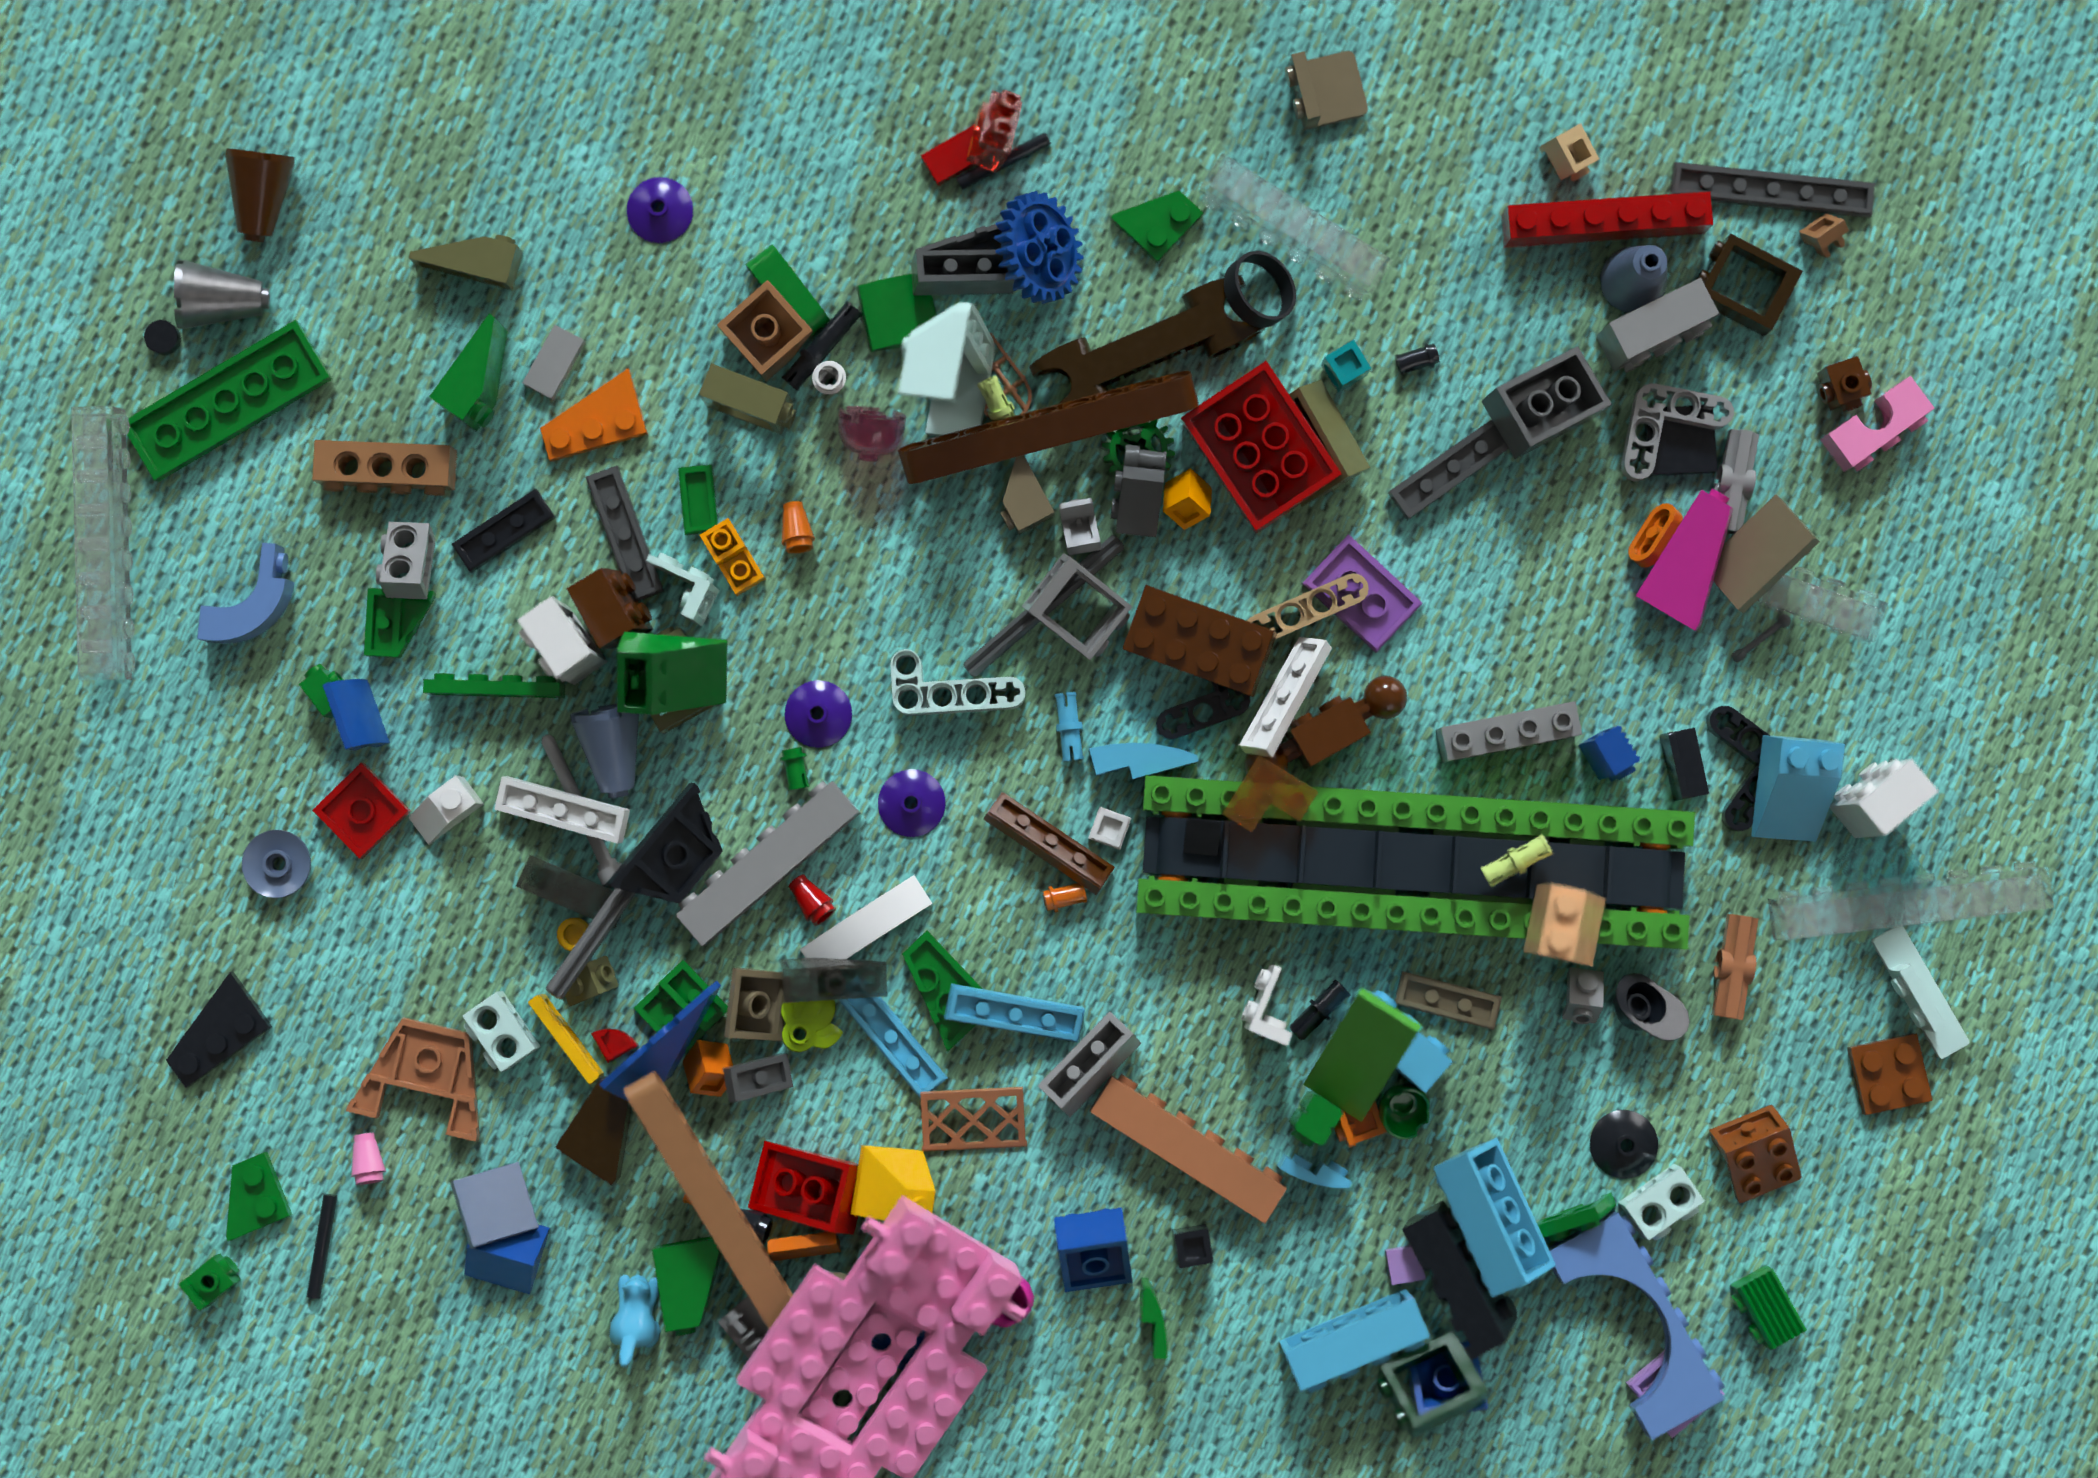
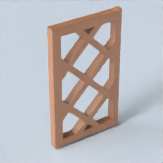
[920,1087,1027,1152]

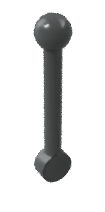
[1731,614,1791,662]

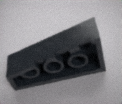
[1402,1200,1517,1360]

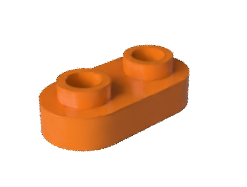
[1628,503,1683,568]

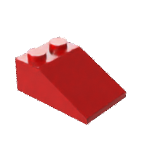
[748,1141,858,1235]

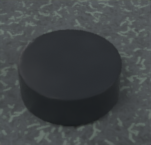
[144,320,181,355]

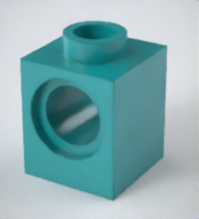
[1321,340,1371,393]

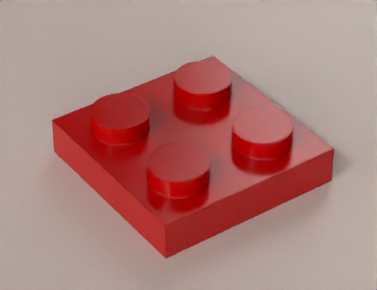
[312,762,411,859]

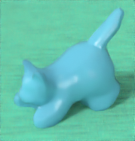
[609,1275,661,1367]

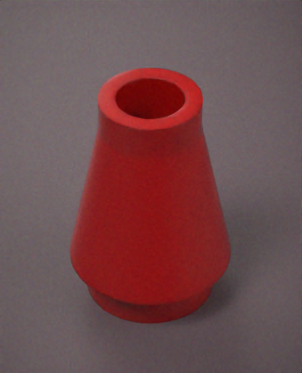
[788,874,836,926]

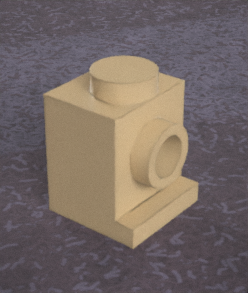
[1539,123,1599,182]

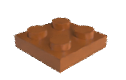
[1847,1033,1933,1115]

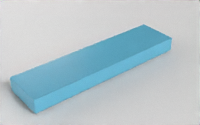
[835,973,948,1098]
[944,984,1085,1042]

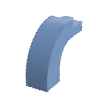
[197,543,294,644]

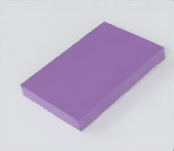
[1302,534,1422,653]

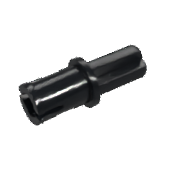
[1290,980,1350,1040]

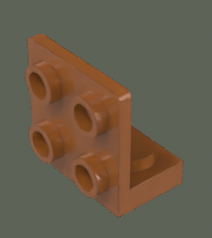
[1709,1104,1802,1203]

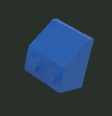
[1054,1207,1133,1292]

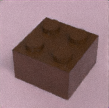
[566,568,654,649]

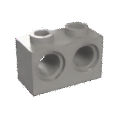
[376,522,436,599]

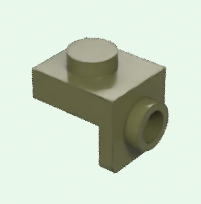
[565,956,619,1007]

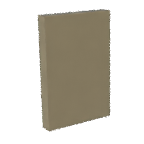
[1714,495,1820,614]

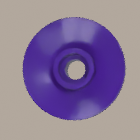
[626,177,693,243]
[785,680,852,748]
[878,769,946,837]

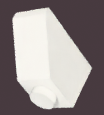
[408,775,484,845]

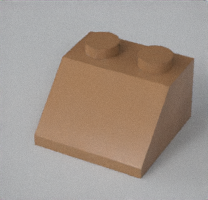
[717,280,813,382]

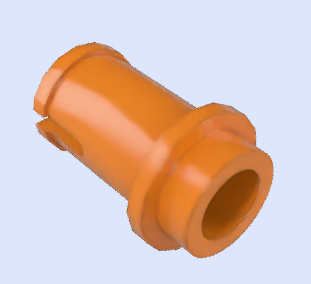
[1042,883,1087,913]

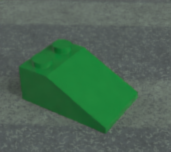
[429,314,508,432]

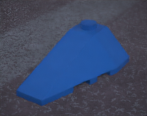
[599,981,721,1101]

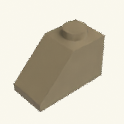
[1000,455,1054,535]

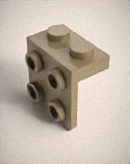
[1285,51,1368,130]

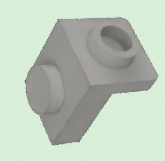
[1059,498,1101,556]
[1562,967,1604,1024]

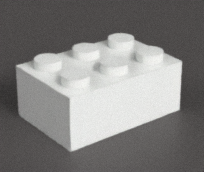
[517,596,608,685]
[1830,759,1939,838]

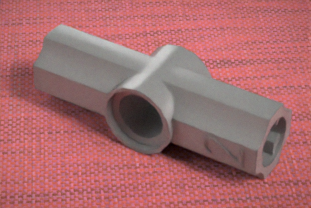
[1714,429,1759,534]

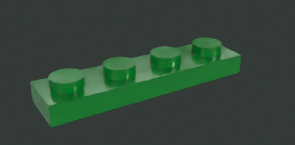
[423,673,566,698]

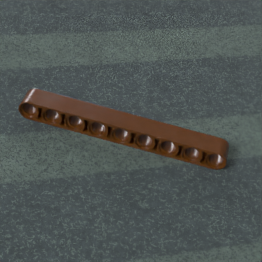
[898,371,1199,484]

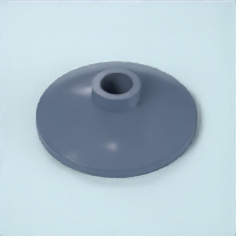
[242,830,311,898]

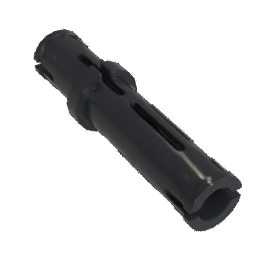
[781,300,863,391]

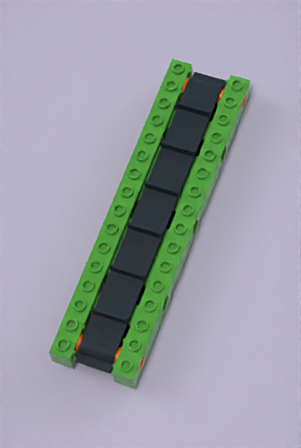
[1135,775,1695,950]

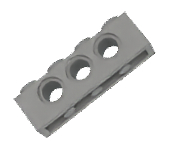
[1436,701,1582,763]

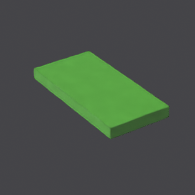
[1303,988,1422,1122]

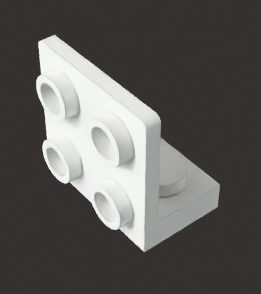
[1241,964,1293,1046]

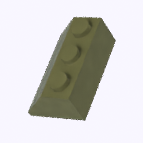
[1289,380,1370,506]

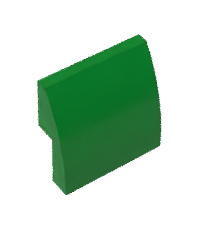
[856,274,937,352]
[634,960,728,1054]
[1139,1278,1167,1359]

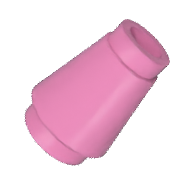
[351,1133,386,1185]

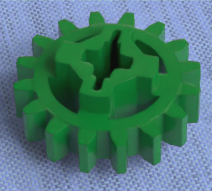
[1102,419,1175,475]

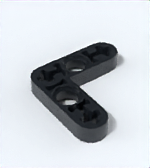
[1156,682,1250,740]
[1706,706,1771,831]

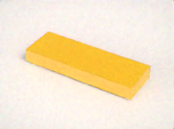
[528,994,604,1085]

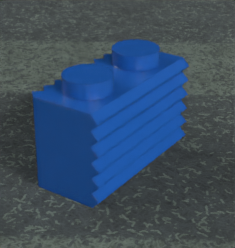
[1578,726,1640,782]

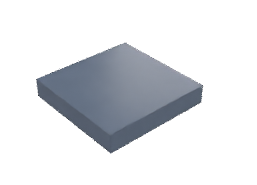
[450,1162,539,1249]

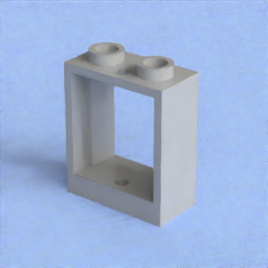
[1022,553,1132,660]

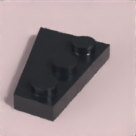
[166,972,272,1088]

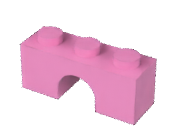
[1820,376,1935,472]

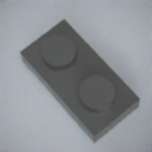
[723,1053,793,1102]

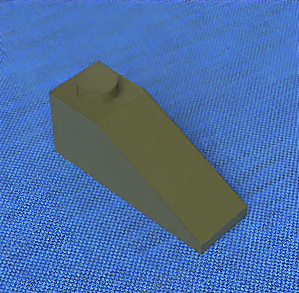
[409,235,523,291]

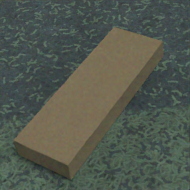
[1394,971,1502,1030]

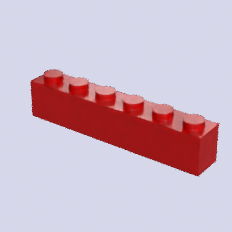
[1502,191,1713,248]

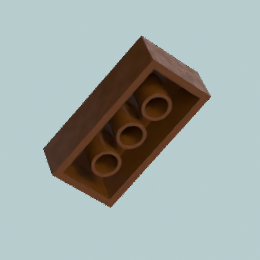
[1122,585,1277,697]

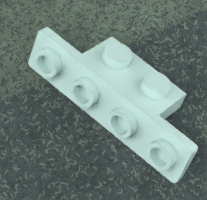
[1871,925,1969,1059]

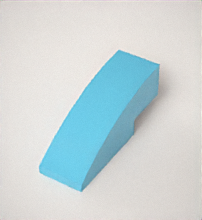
[1089,743,1199,780]

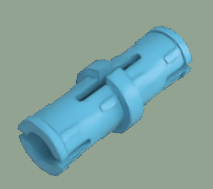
[1055,692,1084,762]

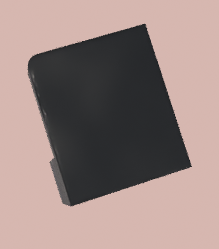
[1172,1224,1214,1269]

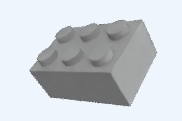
[1596,278,1719,373]

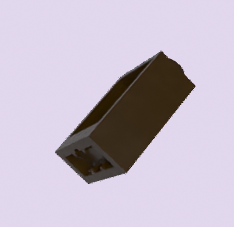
[1696,234,1803,336]

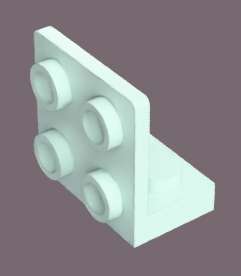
[646,553,719,626]

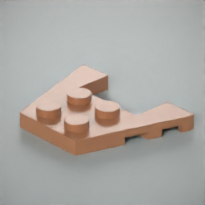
[346,1018,480,1142]

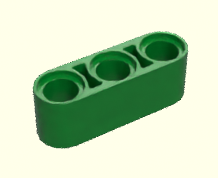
[745,244,830,337]

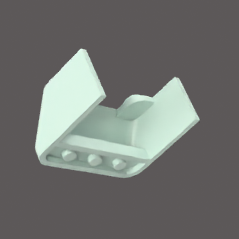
[898,302,995,436]

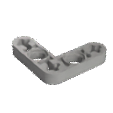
[1621,383,1734,482]

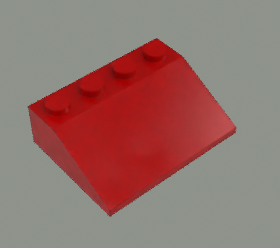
[1181,361,1342,534]

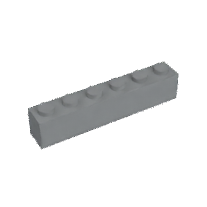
[676,781,860,946]

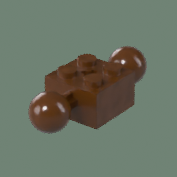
[1244,676,1407,784]

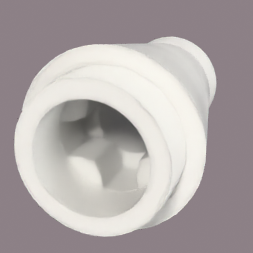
[812,361,846,395]

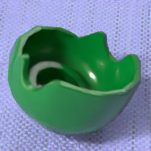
[1379,1083,1430,1140]

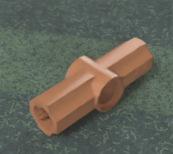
[1712,914,1758,1020]

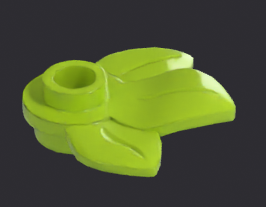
[781,989,843,1052]

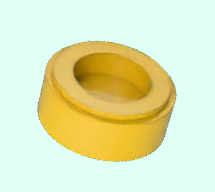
[557,918,589,951]

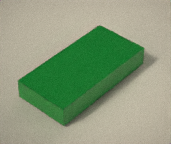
[678,464,718,536]

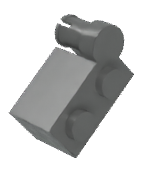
[1111,445,1167,537]

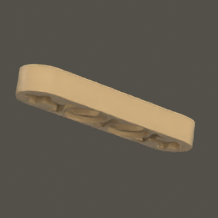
[1247,573,1369,639]

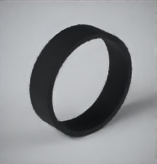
[1224,251,1296,328]

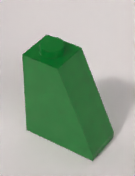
[652,1236,722,1336]

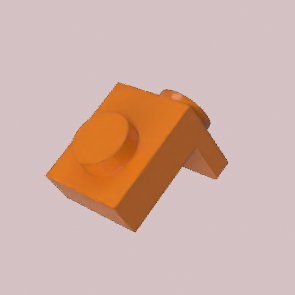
[1334,1101,1386,1148]

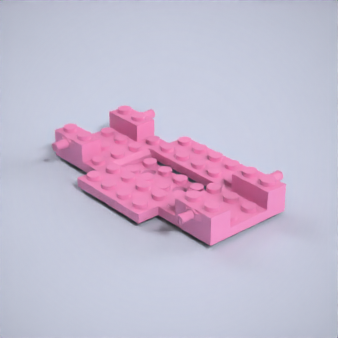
[704,1195,1026,1478]

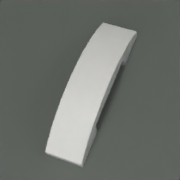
[800,875,933,978]

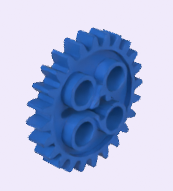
[994,191,1084,304]

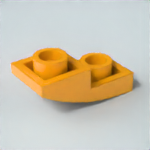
[700,518,766,596]

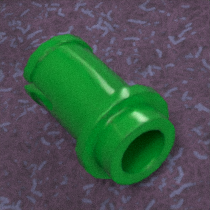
[780,747,810,791]

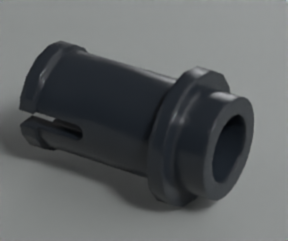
[1395,342,1440,376]

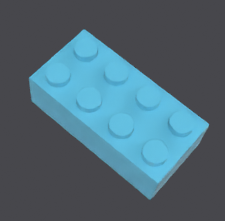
[1433,1137,1556,1297]
[1279,1289,1430,1393]

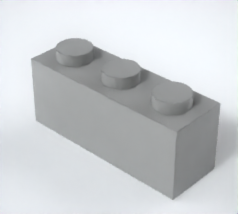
[1038,1011,1142,1117]

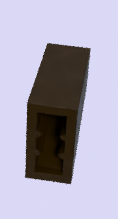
[555,1076,632,1185]

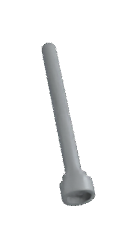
[541,734,622,887]

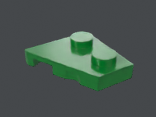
[364,588,436,658]

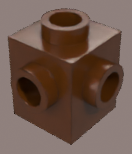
[1817,356,1872,413]

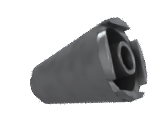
[174,260,270,329]

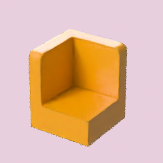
[1163,468,1212,530]

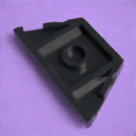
[606,783,723,904]

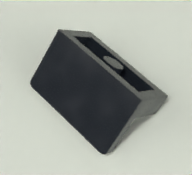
[1659,728,1709,801]

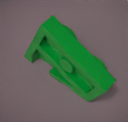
[1110,190,1204,263]
[226,1151,292,1241]
[1537,1193,1616,1241]

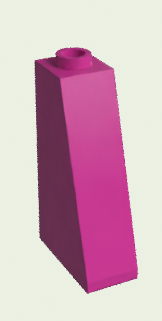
[1636,489,1733,632]

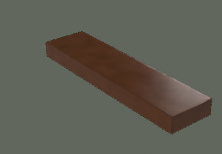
[983,792,1115,895]

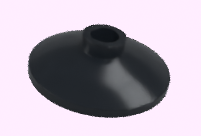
[1590,1110,1658,1179]

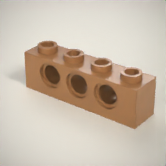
[312,440,457,496]

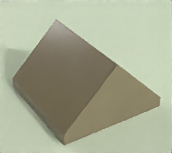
[724,967,790,1041]

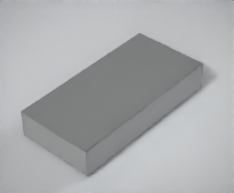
[522,324,586,401]

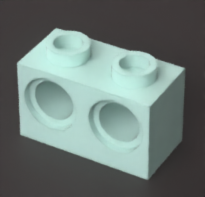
[462,991,541,1072]
[1618,1164,1705,1241]

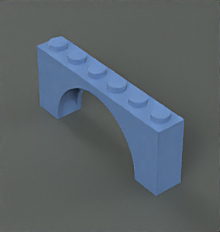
[1548,1211,1725,1440]

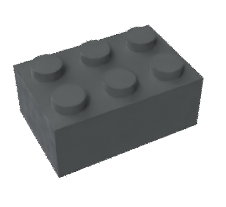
[1481,346,1612,459]

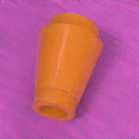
[782,501,815,554]

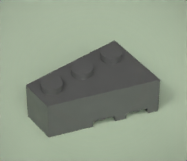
[911,224,1014,296]

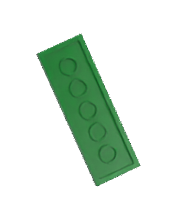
[121,320,333,482]

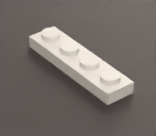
[1239,637,1332,757]
[494,776,630,844]

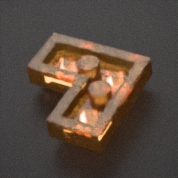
[1222,755,1318,832]

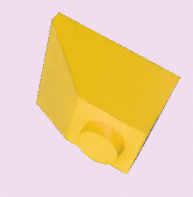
[851,1145,936,1220]

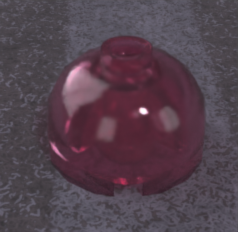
[838,406,906,462]

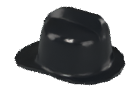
[1612,973,1690,1041]

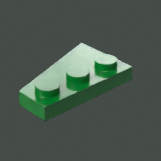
[902,930,983,1052]

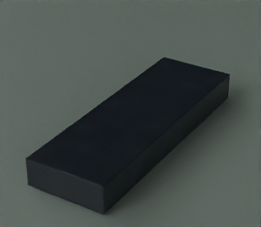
[452,489,556,573]

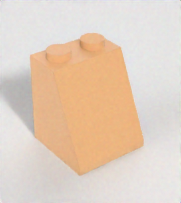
[1523,884,1606,966]

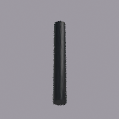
[956,132,1051,190]
[306,1194,337,1299]

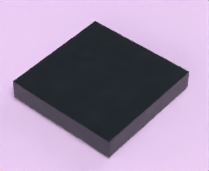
[1644,405,1718,477]

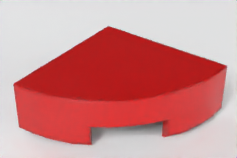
[591,1028,639,1063]

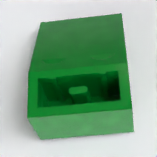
[617,632,728,715]

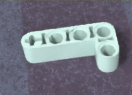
[890,649,1026,716]

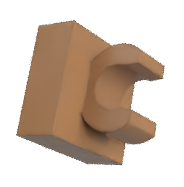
[1799,213,1849,258]

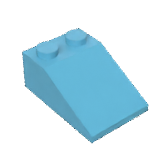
[1751,735,1845,842]

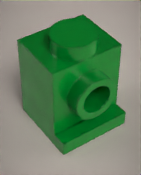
[299,664,343,719]
[178,1253,241,1311]

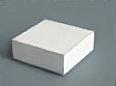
[1088,807,1131,850]

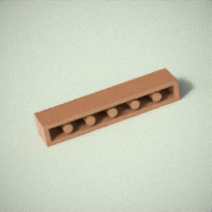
[1090,1074,1287,1223]

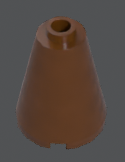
[225,148,295,243]

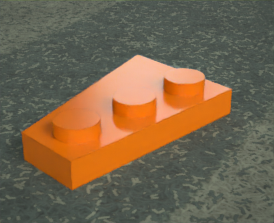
[540,368,648,462]

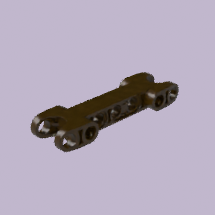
[1029,275,1265,404]

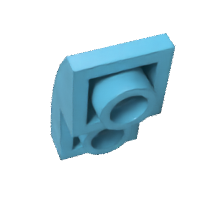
[1277,1153,1353,1188]

